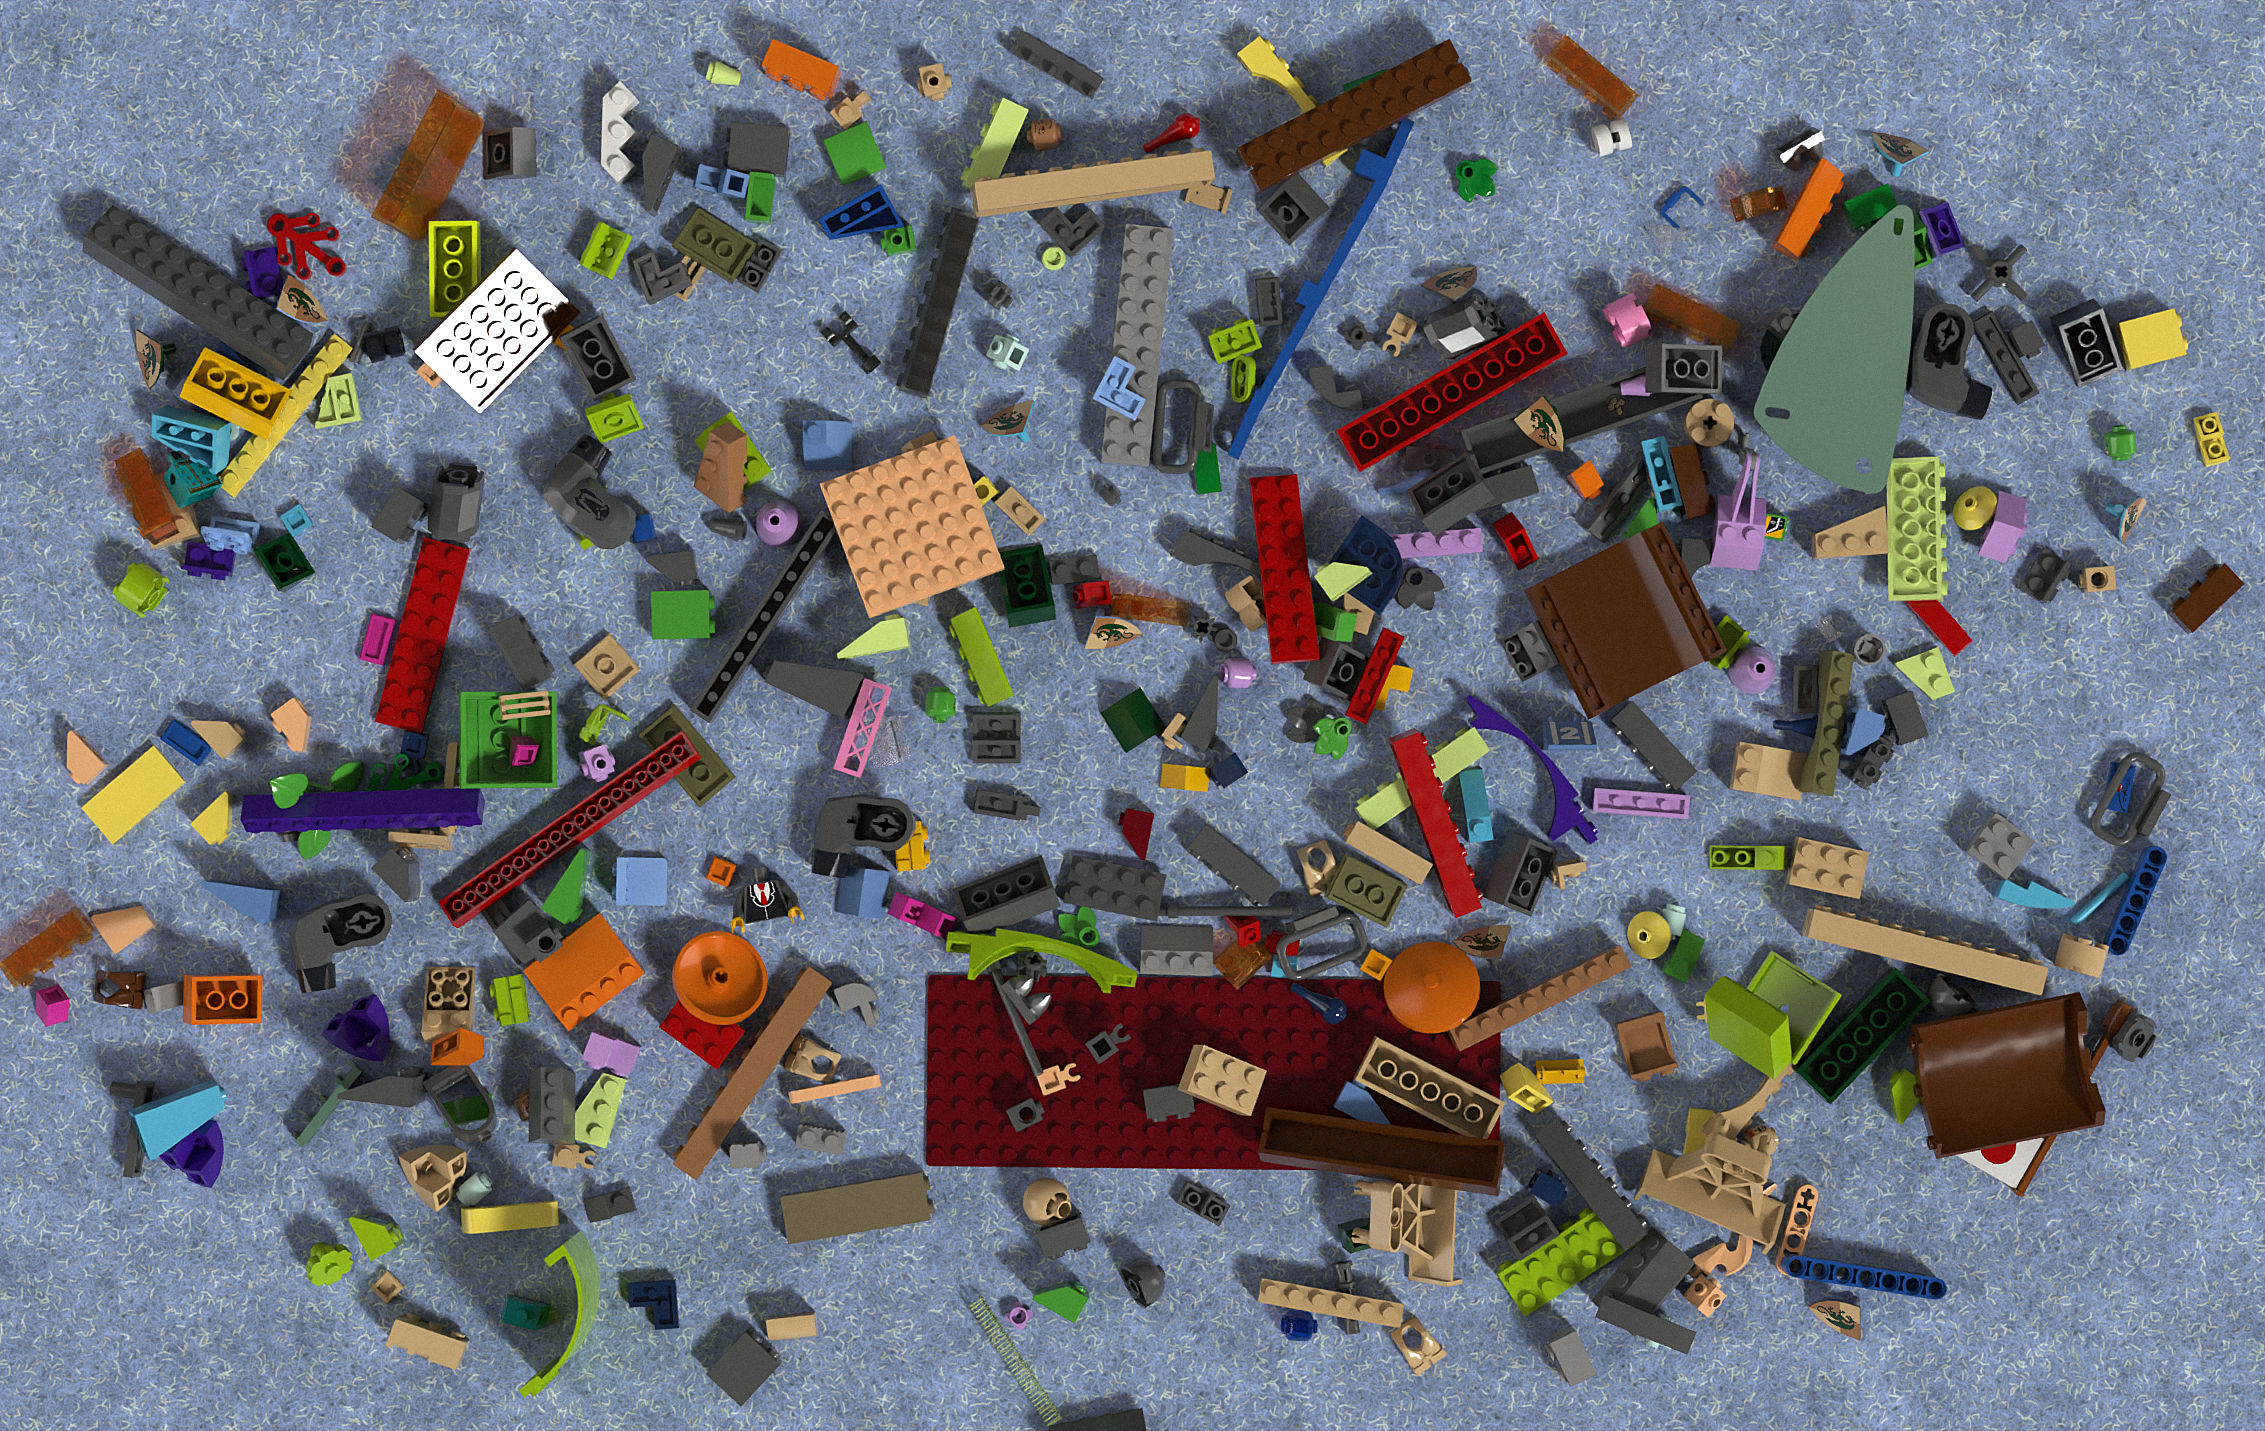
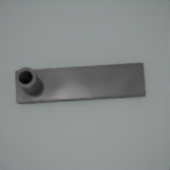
[110,1081,155,1178]

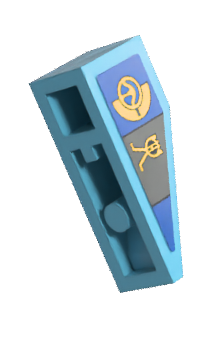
[1641,436,1683,514]

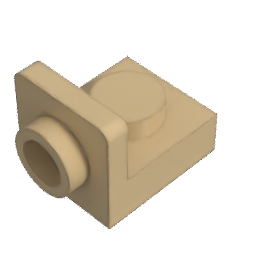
[1161,712,1186,751]
[1550,858,1587,890]

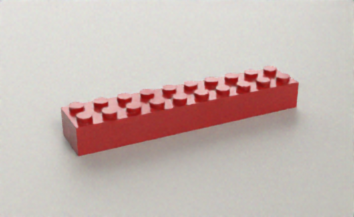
[1334,312,1568,474]

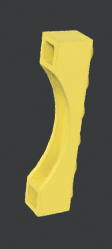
[1237,36,1348,168]

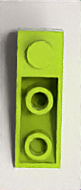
[1709,845,1787,870]

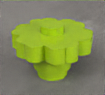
[305,1242,353,1286]

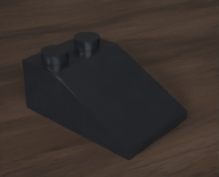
[2049,298,2123,388]

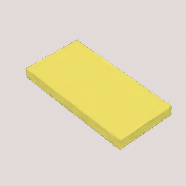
[81,746,186,844]

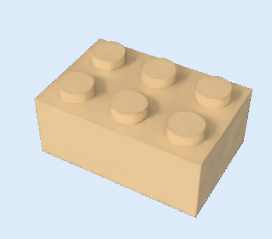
[1785,837,1869,899]
[1178,1045,1267,1116]

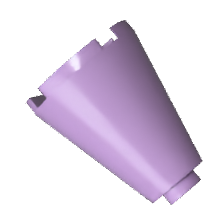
[755,500,803,548]
[1729,646,1777,694]

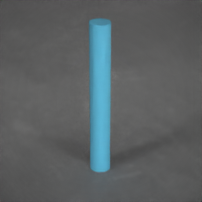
[2070,872,2130,926]

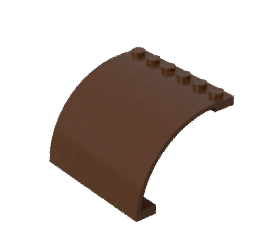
[1524,522,1727,719]

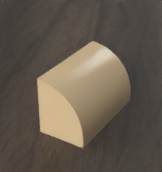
[766,1312,818,1341]

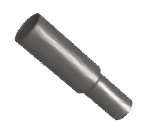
[349,321,373,365]

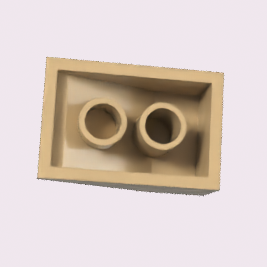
[134,472,202,550]
[1729,742,1808,801]

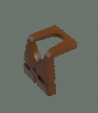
[94,970,146,1010]

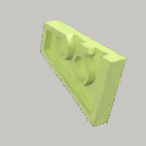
[575,1072,627,1148]

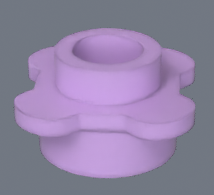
[1005,1301,1033,1330]

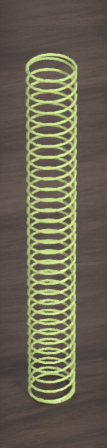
[969,1297,1062,1426]

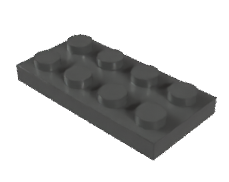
[1063,856,1167,922]

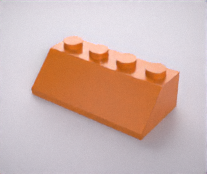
[1771,157,1844,261]

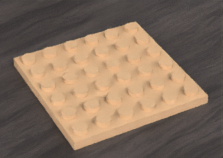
[820,435,1005,619]

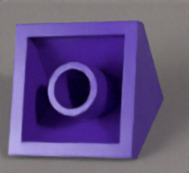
[1916,202,1965,259]

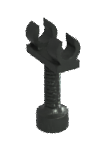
[821,311,881,375]

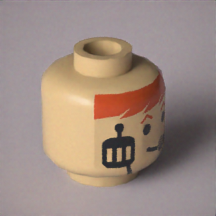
[1741,1124,1779,1154]

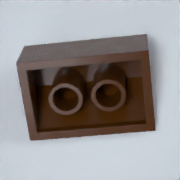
[1668,443,1715,521]

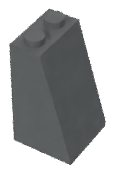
[763,660,866,719]

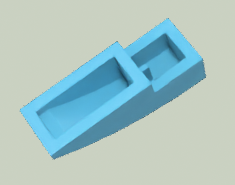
[1994,879,2075,908]

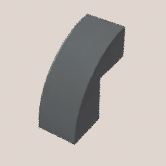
[1308,365,1363,411]

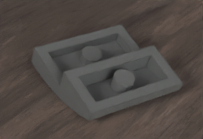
[973,712,1021,763]
[1494,1195,1560,1261]

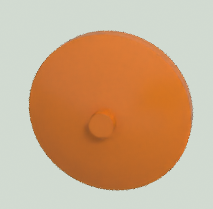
[672,931,768,1025]
[1384,941,1480,1033]

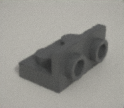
[2018,548,2071,604]

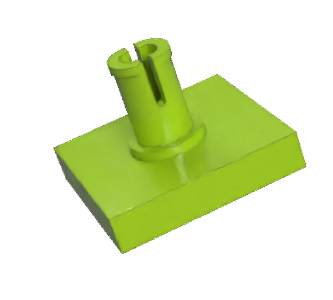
[585,392,645,444]

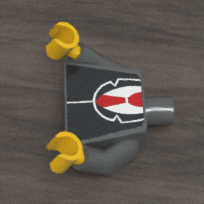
[730,867,805,933]

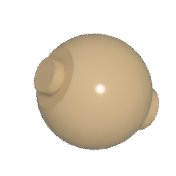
[1023,1178,1072,1226]

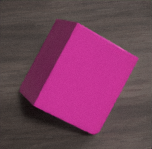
[35,984,69,1027]

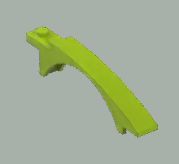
[945,928,1137,993]

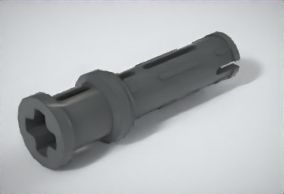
[1331,1260,1361,1335]

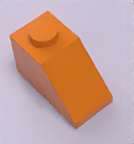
[1566,460,1604,500]
[430,1028,484,1065]

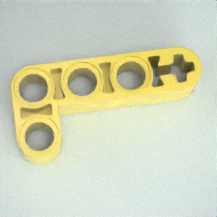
[461,1201,559,1234]

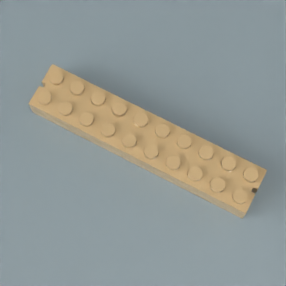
[970,148,1215,218]
[1801,905,2048,996]

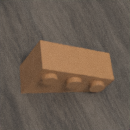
[693,422,747,513]

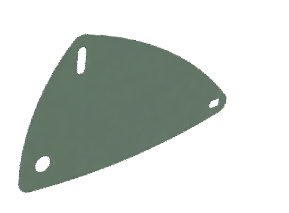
[1754,205,1915,494]

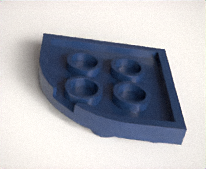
[1329,515,1403,616]

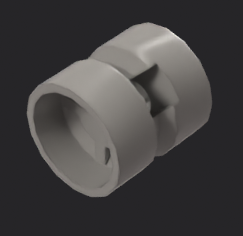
[1850,634,1886,666]

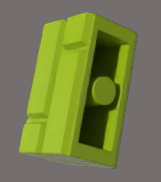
[490,974,531,1026]

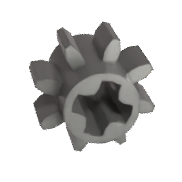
[984,280,1013,310]
[1188,613,1217,643]
[1018,953,1047,982]

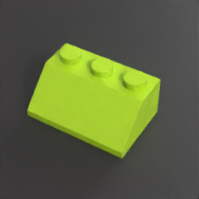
[694,411,774,492]

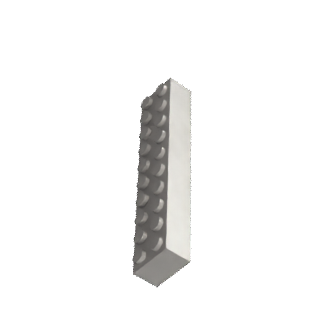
[1101,224,1173,468]

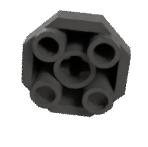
[1423,294,1506,360]
[428,462,485,543]

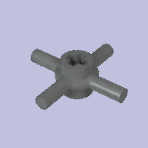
[1970,244,2028,302]

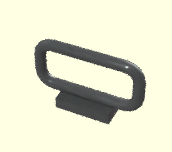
[1152,379,1214,474]
[2090,752,2171,846]
[1276,906,1368,981]

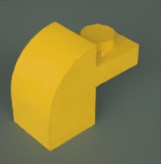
[1374,665,1414,711]

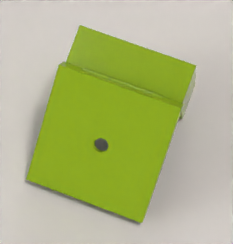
[1704,950,1842,1080]

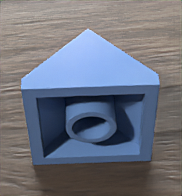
[836,866,890,919]

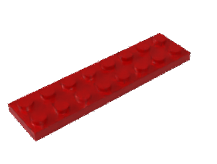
[1249,474,1320,664]
[375,537,471,733]

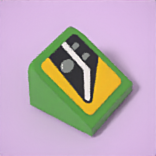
[1765,513,1788,541]

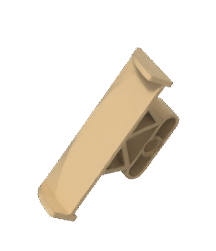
[1633,1116,1786,1255]
[1352,1180,1463,1287]

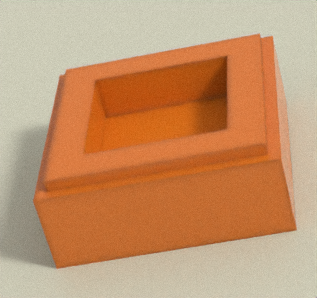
[705,856,737,887]

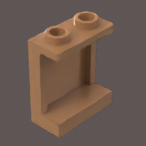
[1615,1010,1679,1083]

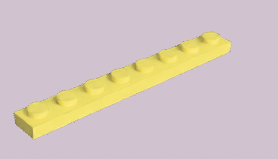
[218,333,354,498]

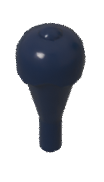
[1773,714,1819,739]
[1290,983,1347,1024]

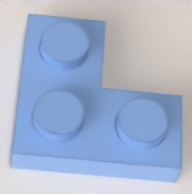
[1092,356,1146,421]

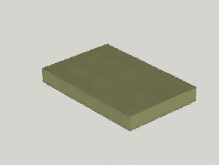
[672,207,758,284]
[1324,854,1408,928]

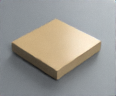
[573,633,641,700]

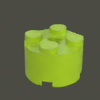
[112,562,169,618]

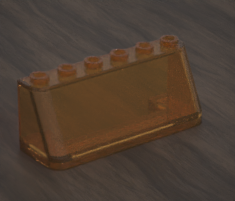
[371,89,484,242]

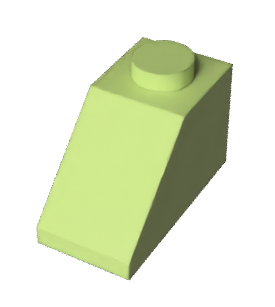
[1314,562,1372,602]

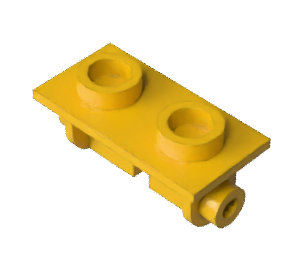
[1535,1059,1585,1084]

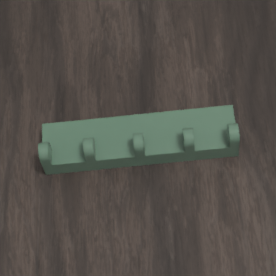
[291,1059,365,1147]

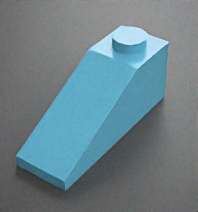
[1458,769,1494,843]

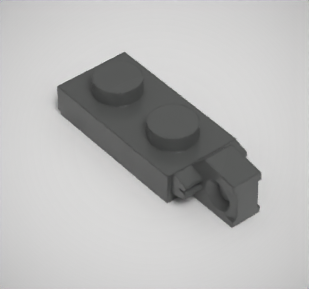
[973,789,1041,821]

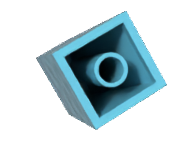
[129,1080,227,1161]

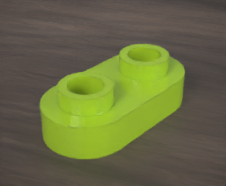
[1231,355,1256,404]

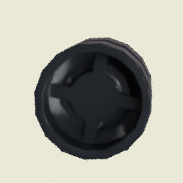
[364,325,406,363]

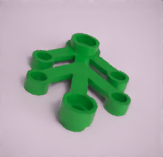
[362,753,444,791]

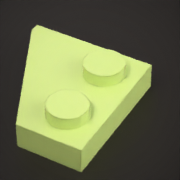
[315,373,362,429]
[1894,647,1955,700]

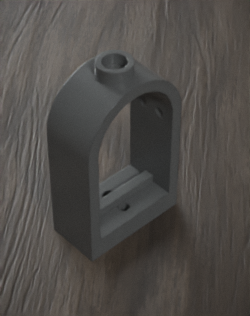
[423,1065,497,1143]

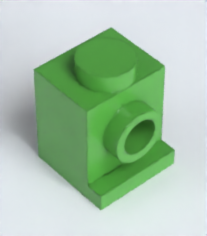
[880,225,917,256]

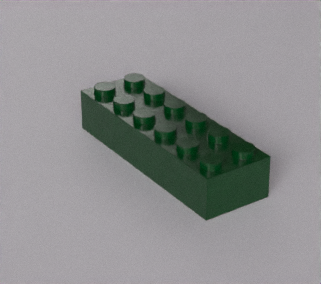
[1794,966,1930,1105]

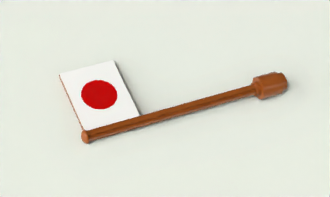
[1956,1000,2134,1197]

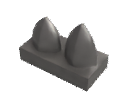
[1772,127,1825,172]
[1001,975,1051,1025]

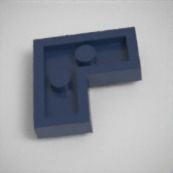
[627,1279,680,1330]

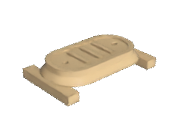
[1184,182,1233,215]

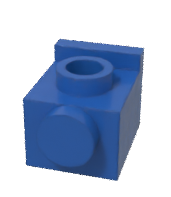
[631,514,657,544]

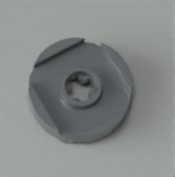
[2112,1013,2157,1062]

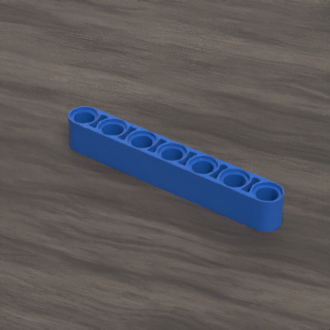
[1780,1253,1947,1300]

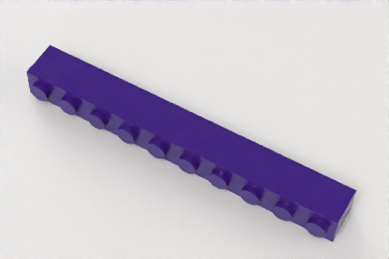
[240,788,485,833]

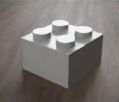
[1963,813,2035,880]
[1544,1325,1597,1387]

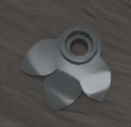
[1398,566,1444,611]
[1286,698,1324,744]

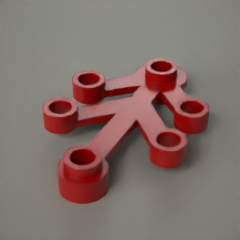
[267,213,347,280]

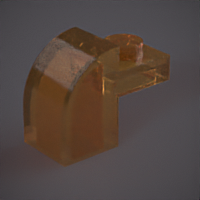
[1730,186,1788,223]

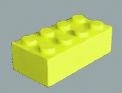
[429,221,481,320]

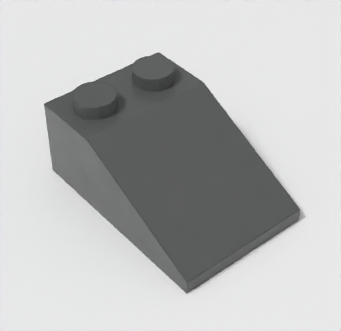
[641,134,683,217]
[1645,343,1722,394]

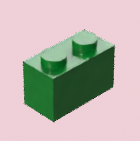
[1841,184,1898,232]

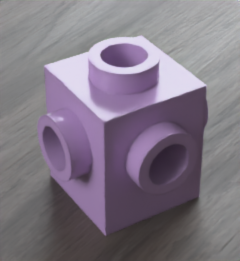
[577,744,615,782]

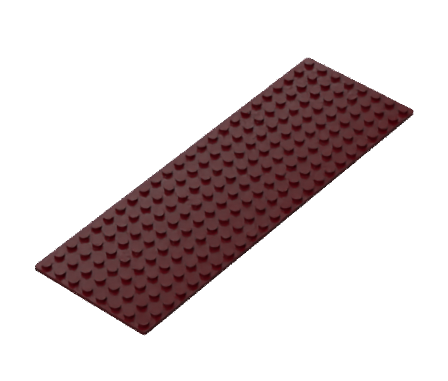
[926,975,1501,1170]

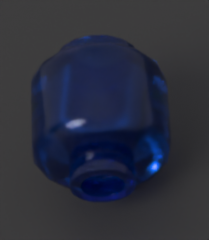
[1281,1310,1318,1342]

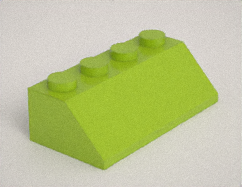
[948,607,1014,707]

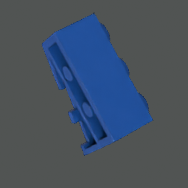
[818,184,904,240]

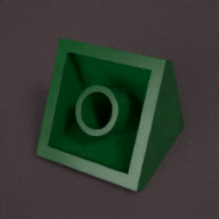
[253,533,315,592]
[1101,687,1166,753]

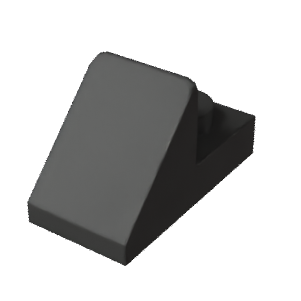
[584,1187,637,1223]

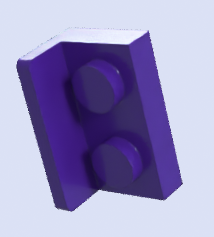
[241,246,284,299]
[181,542,236,581]

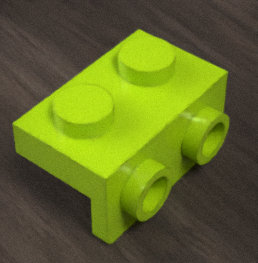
[579,221,632,280]
[1207,317,1262,365]
[1707,615,1750,670]

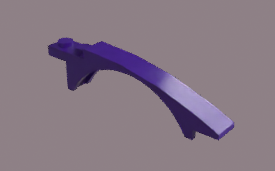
[1464,695,1598,845]

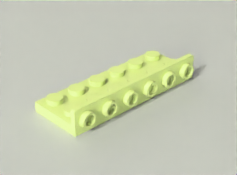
[1886,456,1948,602]

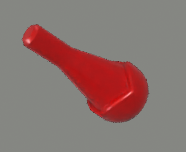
[1143,112,1200,153]

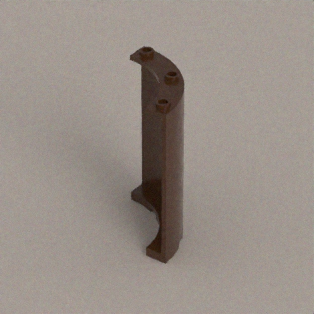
[1908,992,2106,1159]

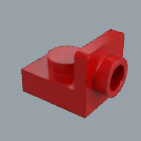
[1072,580,1112,609]
[1225,916,1261,947]

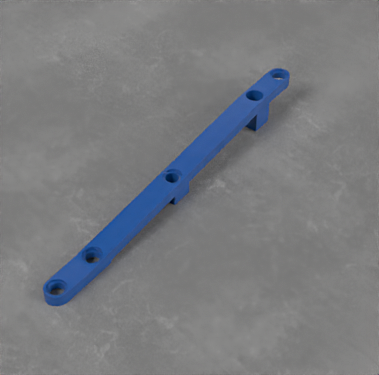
[1228,118,1415,460]

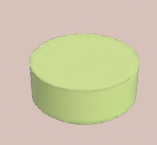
[1042,246,1066,271]

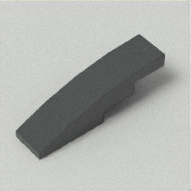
[1595,1295,1697,1355]

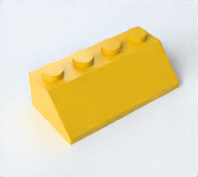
[179,347,292,440]

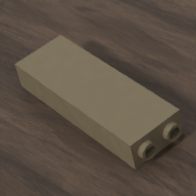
[780,1171,935,1244]

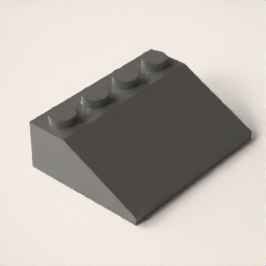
[337,1066,428,1108]

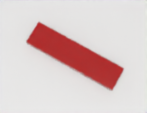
[1345,627,1405,725]

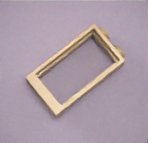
[1342,821,1433,885]

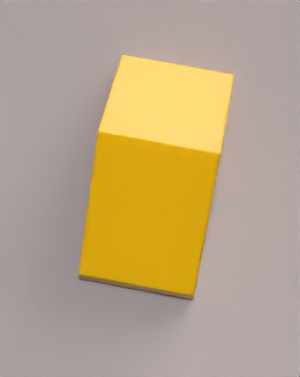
[1160,763,1210,792]

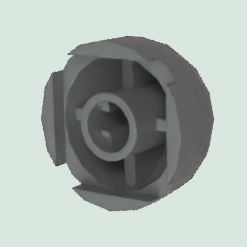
[1927,973,1975,1018]
[1121,1259,1166,1308]

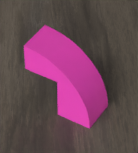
[887,892,959,939]

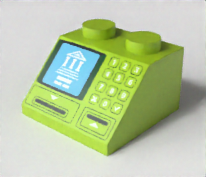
[348,1213,404,1261]

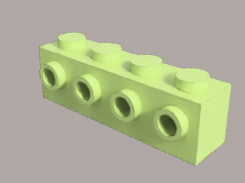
[960,98,1029,190]

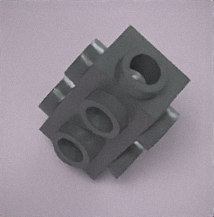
[1839,733,1894,790]

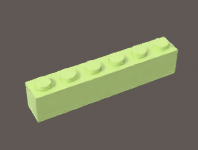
[1354,726,1490,830]

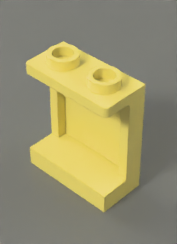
[2114,308,2188,371]

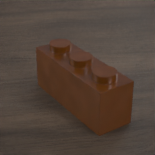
[2168,563,2244,634]

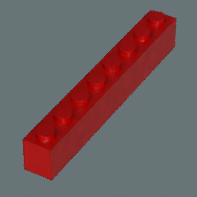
[1388,728,1483,918]

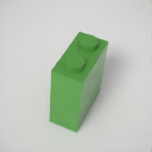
[651,590,716,640]

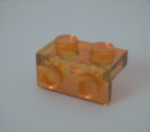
[1213,939,1272,990]

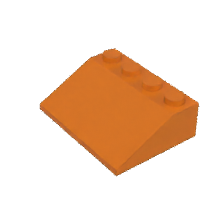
[523,912,645,1031]

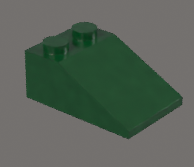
[999,544,1056,628]

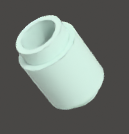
[1661,903,1686,940]
[456,1172,492,1207]

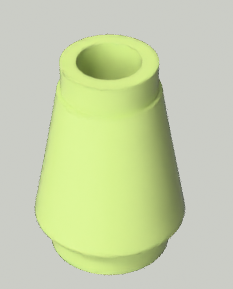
[705,60,742,86]

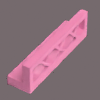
[833,678,892,778]

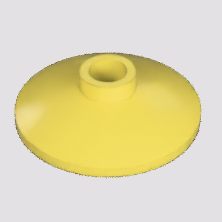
[1953,486,1997,530]
[1627,911,1671,959]

